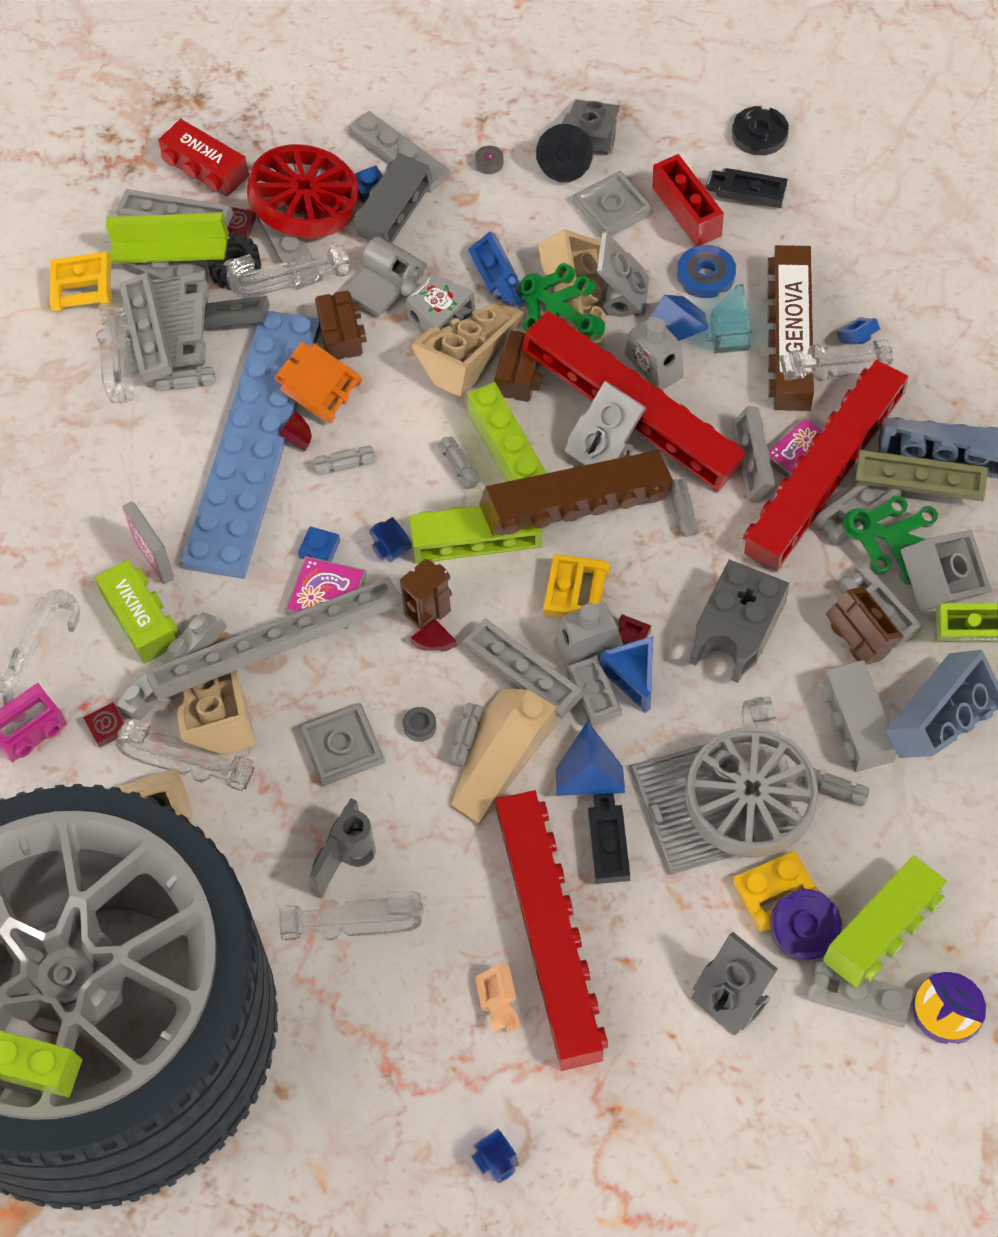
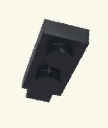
[706,168,788,208]
[588,793,631,884]

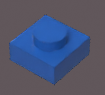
[354,165,383,202]
[837,317,880,346]
[298,526,340,562]

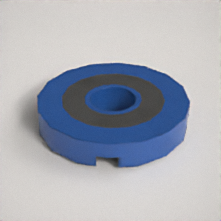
[677,245,736,298]

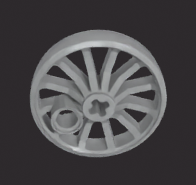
[685,727,818,858]

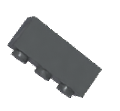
[354,153,433,243]

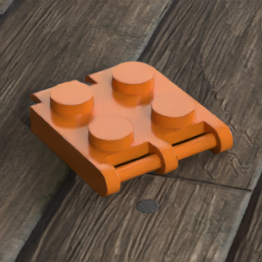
[274,342,363,423]

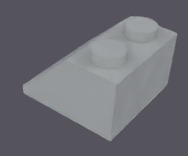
[901,530,992,612]

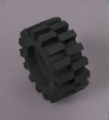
[206,234,262,290]

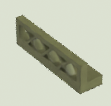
[855,450,988,502]

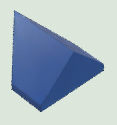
[650,295,708,341]
[600,636,653,713]
[556,721,625,795]

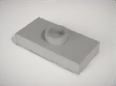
[566,655,622,726]

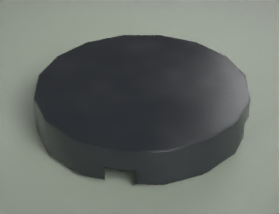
[732,106,789,156]
[536,123,594,182]

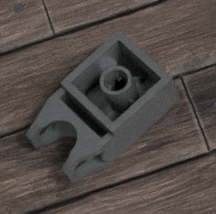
[689,559,790,683]

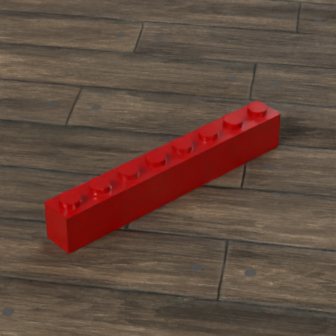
[522,310,746,492]
[743,359,908,572]
[496,790,608,1071]

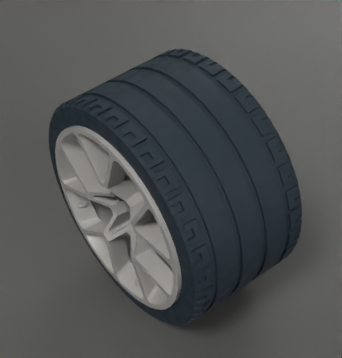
[0,784,278,1210]

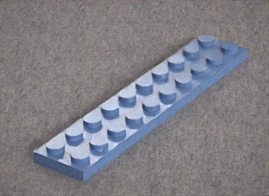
[181,311,320,579]

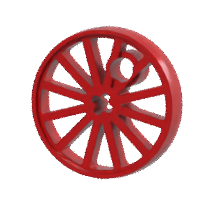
[247,144,358,238]

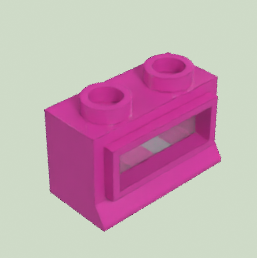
[0,683,67,763]

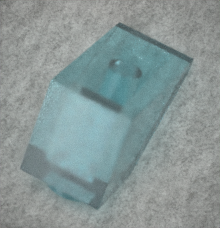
[706,284,752,354]

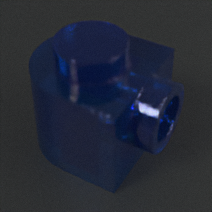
[369,517,412,562]
[471,1128,519,1183]

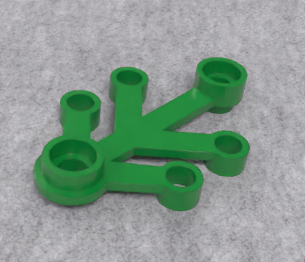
[519,263,605,341]
[842,496,938,585]

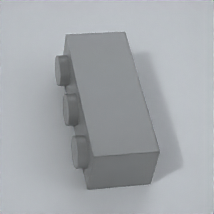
[820,660,897,772]

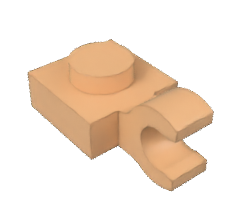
[475,964,520,1032]

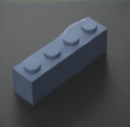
[878,417,998,478]
[885,650,998,758]

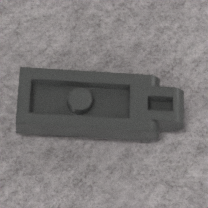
[204,295,270,329]

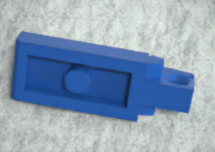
[468,231,523,308]

